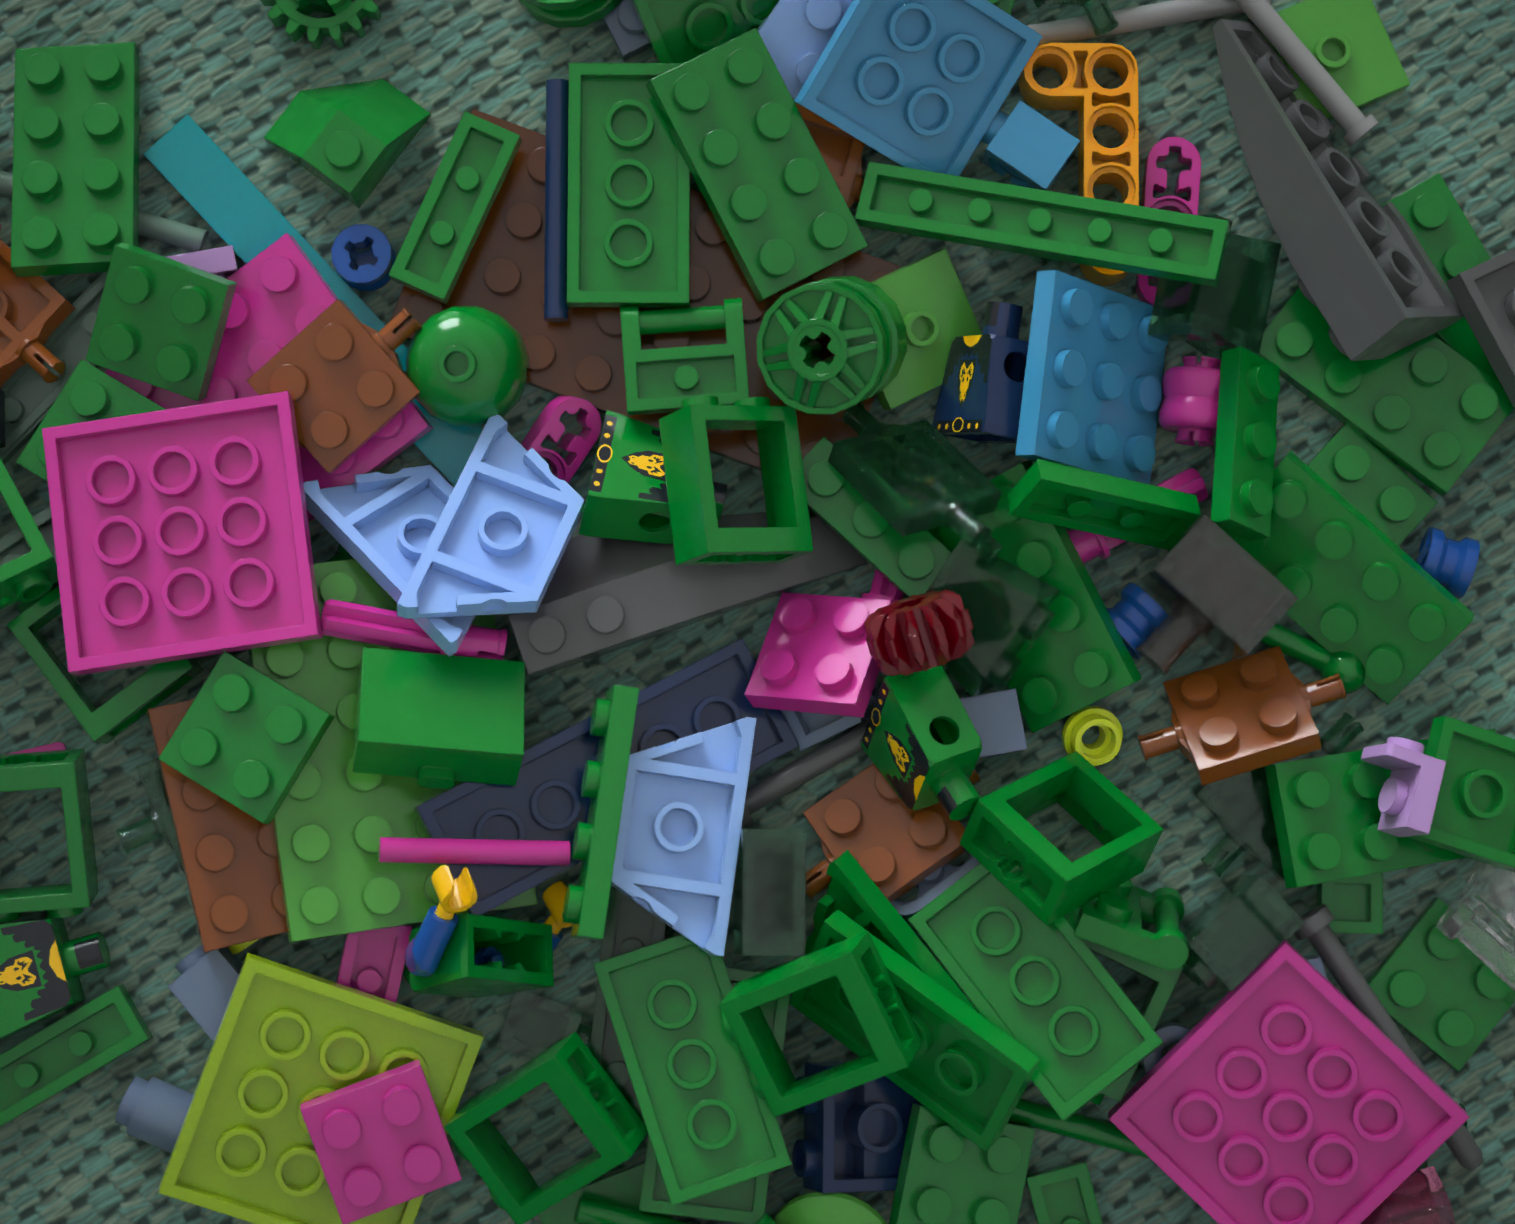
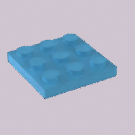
[794,0,1043,176]
[1015,270,1170,485]

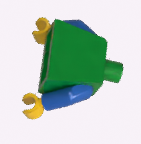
[403,865,575,998]

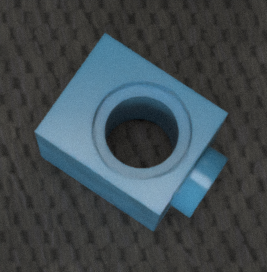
[981,100,1080,191]

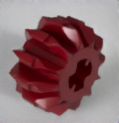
[864,589,975,676]

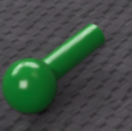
[1257,619,1366,694]

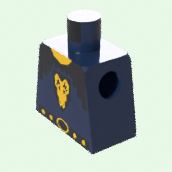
[931,301,1029,444]

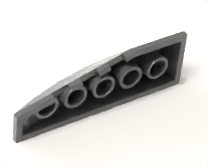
[1212,19,1464,361]
[508,508,869,679]

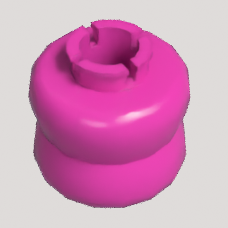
[1159,356,1221,447]

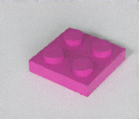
[745,592,893,718]
[300,1059,462,1224]

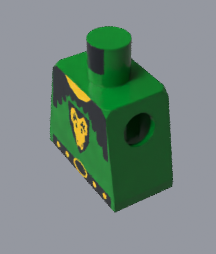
[578,410,727,544]
[860,666,982,821]
[0,918,111,1041]

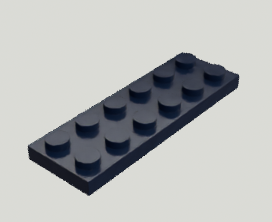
[414,638,799,915]

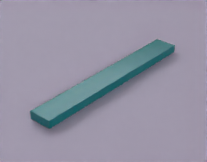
[144,114,483,487]

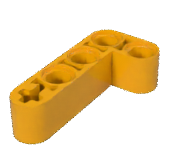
[1019,43,1139,286]

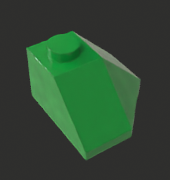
[264,79,431,208]

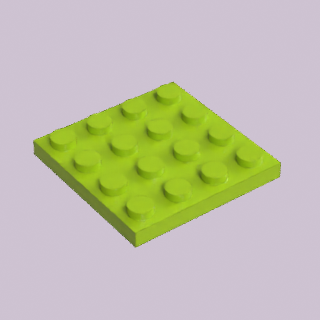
[158,952,484,1224]

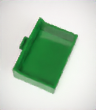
[352,647,525,789]

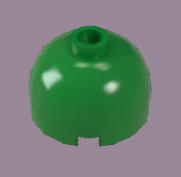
[406,306,529,426]

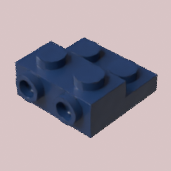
[792,1062,924,1193]

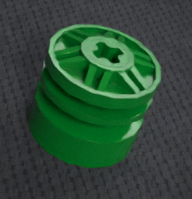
[756,276,907,414]

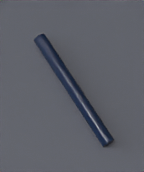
[544,79,569,322]

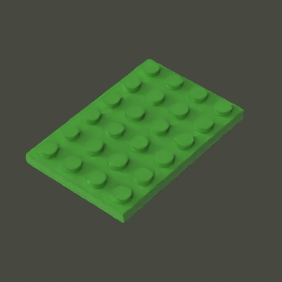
[249,559,538,943]

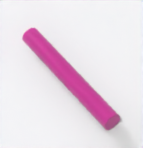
[379,837,571,866]

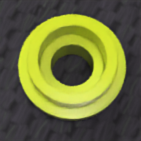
[1062,706,1123,766]

